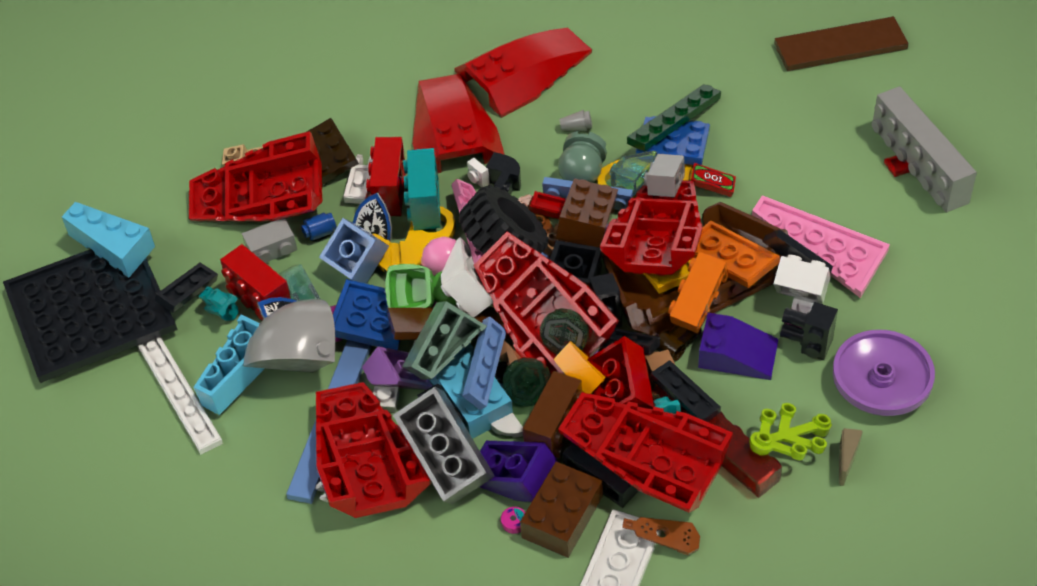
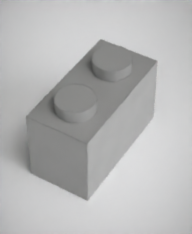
[644,154,685,197]
[242,218,297,263]

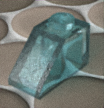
[609,151,657,196]
[279,264,320,301]

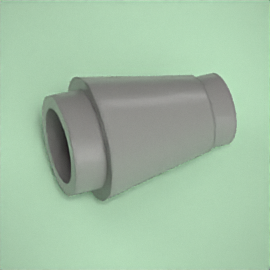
[560,110,592,131]

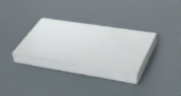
[580,509,662,586]

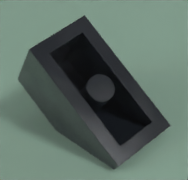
[589,273,622,328]

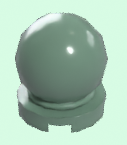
[558,131,607,183]

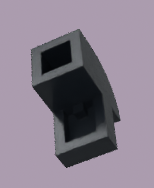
[486,152,521,195]

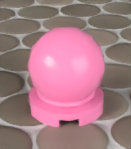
[421,237,456,276]

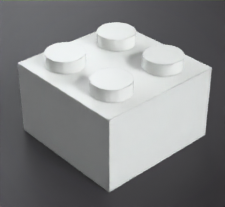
[774,254,830,304]

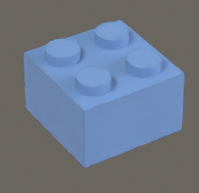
[319,218,389,284]

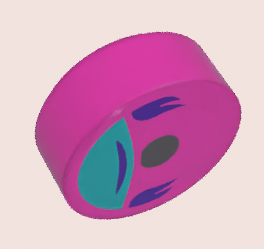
[501,507,526,534]

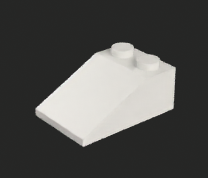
[441,237,493,318]

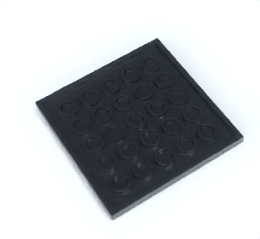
[3,249,178,383]

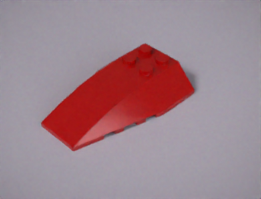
[454,27,592,118]
[412,73,505,173]
[189,131,323,221]
[600,180,702,276]
[473,232,619,386]
[316,382,431,518]
[558,392,733,513]

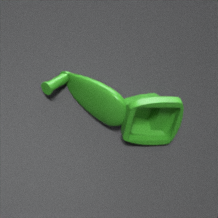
[385,264,457,308]

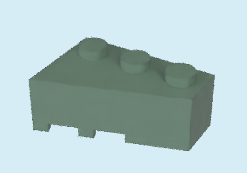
[402,301,487,379]

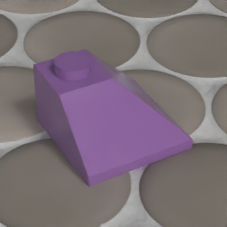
[362,347,433,390]

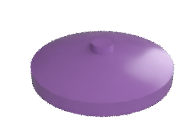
[833,330,935,416]

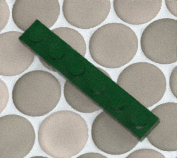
[627,84,721,152]

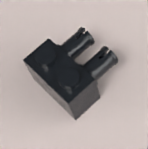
[780,302,838,360]

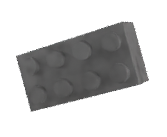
[393,387,495,504]

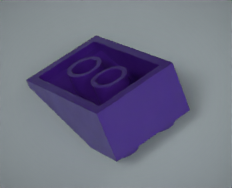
[698,312,779,380]
[480,440,558,502]

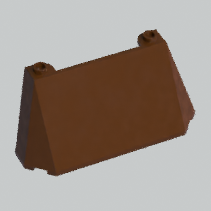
[602,202,789,336]

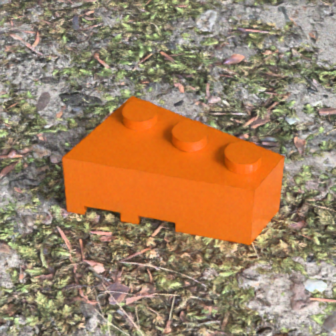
[668,252,728,334]

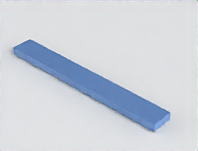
[286,340,372,504]

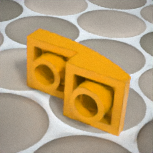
[554,341,605,394]

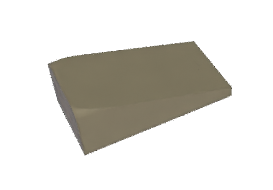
[839,428,863,486]

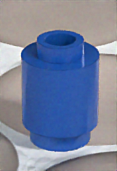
[301,213,337,241]

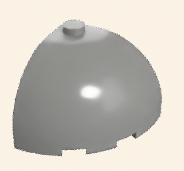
[243,299,335,373]

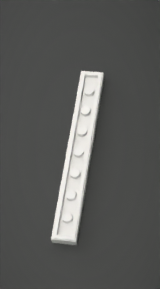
[137,337,223,455]

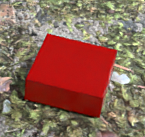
[884,155,910,177]

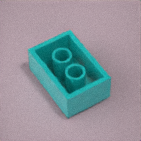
[403,148,441,230]

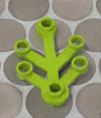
[749,403,832,460]

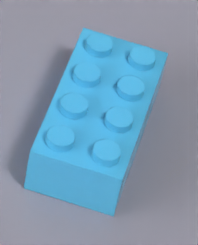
[429,343,513,439]

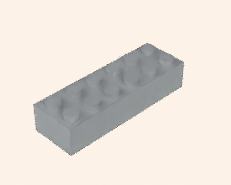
[872,86,977,213]

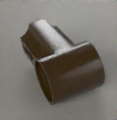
[656,325,702,362]

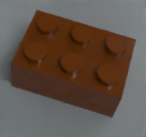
[556,178,618,247]
[523,371,584,459]
[520,462,603,558]

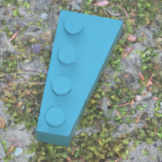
[62,202,155,278]
[194,314,265,415]

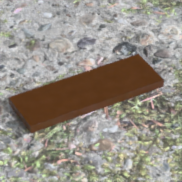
[774,16,909,71]
[387,307,511,340]

